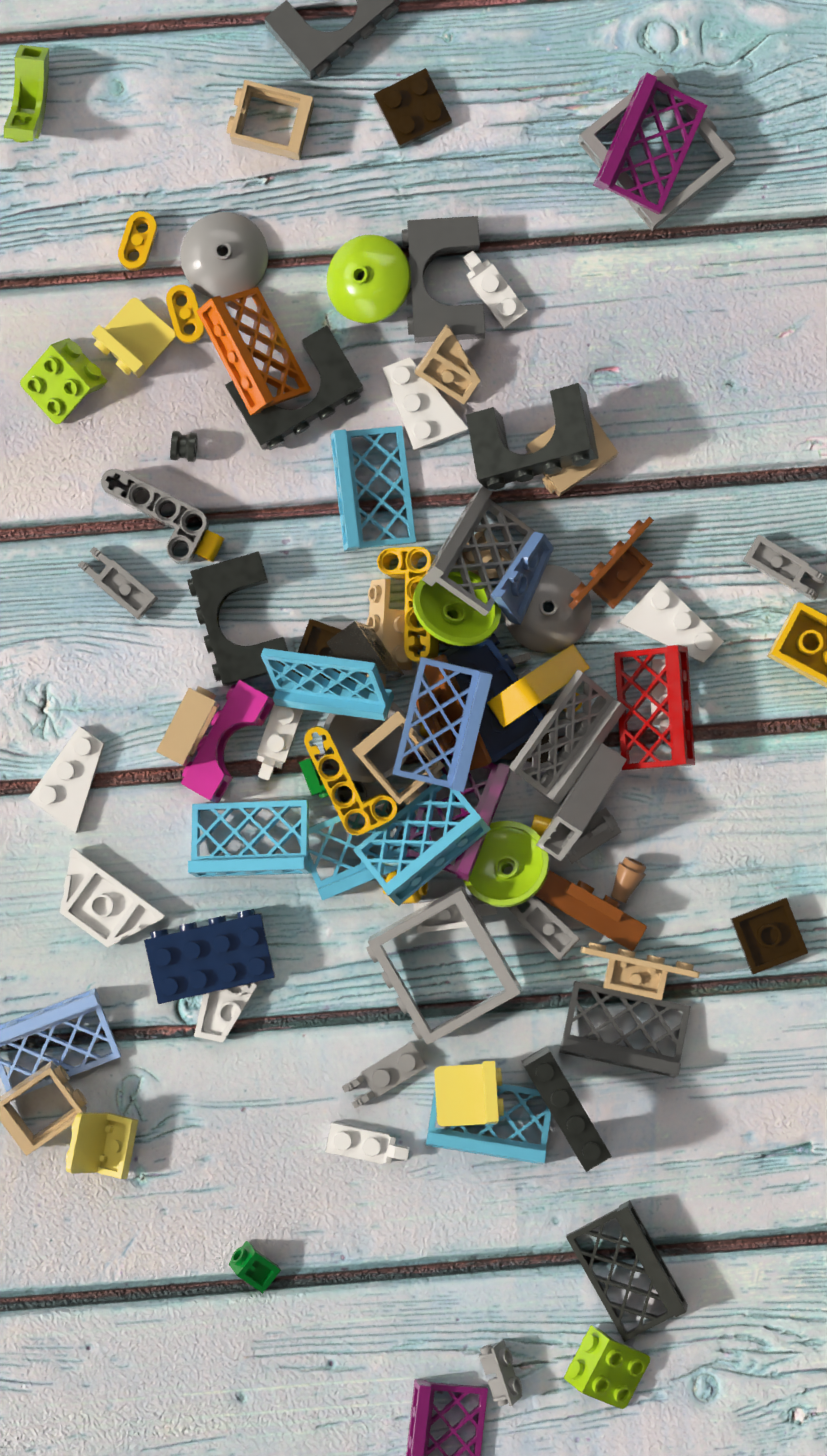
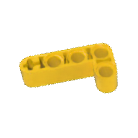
[377,547,439,664]
[487,644,590,727]
[304,726,397,835]

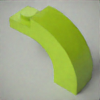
[4,45,49,143]

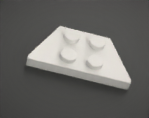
[60,848,166,948]

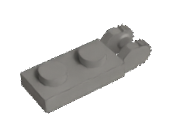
[743,534,827,600]
[78,547,158,620]
[507,897,580,960]
[342,1041,427,1108]

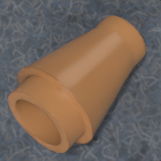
[610,857,646,903]

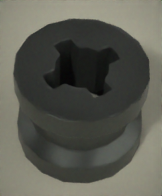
[170,431,198,462]
[337,780,367,802]

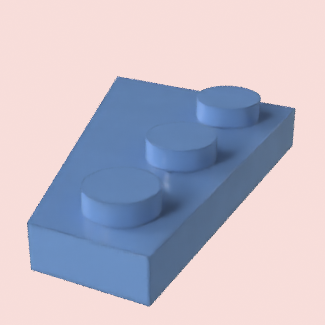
[491,532,554,625]

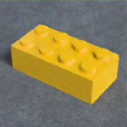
[767,602,827,688]

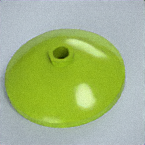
[326,235,411,324]
[413,571,501,646]
[463,821,549,907]

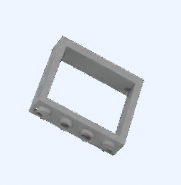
[578,68,736,231]
[367,885,521,1045]

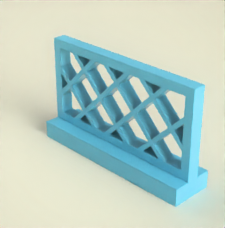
[330,426,416,552]
[261,648,394,721]
[353,774,491,906]
[295,788,429,901]
[188,800,311,877]
[425,1084,551,1165]

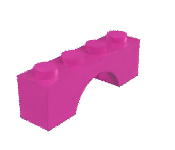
[181,680,275,803]

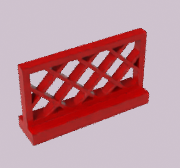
[614,645,695,770]

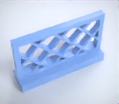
[0,988,121,1096]

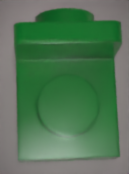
[299,758,336,799]
[229,1241,281,1294]

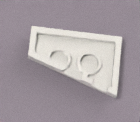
[382,357,469,451]
[619,580,724,663]
[28,726,105,833]
[194,981,260,1043]

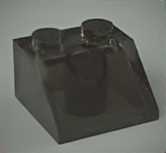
[326,621,404,678]

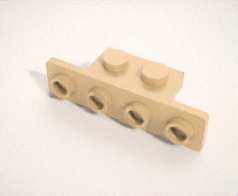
[365,579,412,687]
[580,942,700,1000]

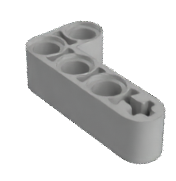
[101,469,209,565]

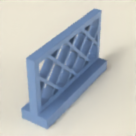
[392,657,492,792]

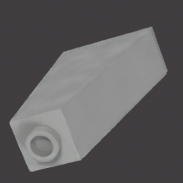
[536,743,627,861]

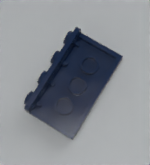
[441,633,547,762]
[144,909,275,1004]

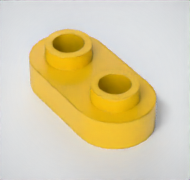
[118,211,157,271]
[166,285,204,344]

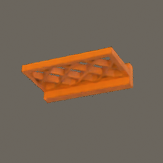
[196,287,312,416]

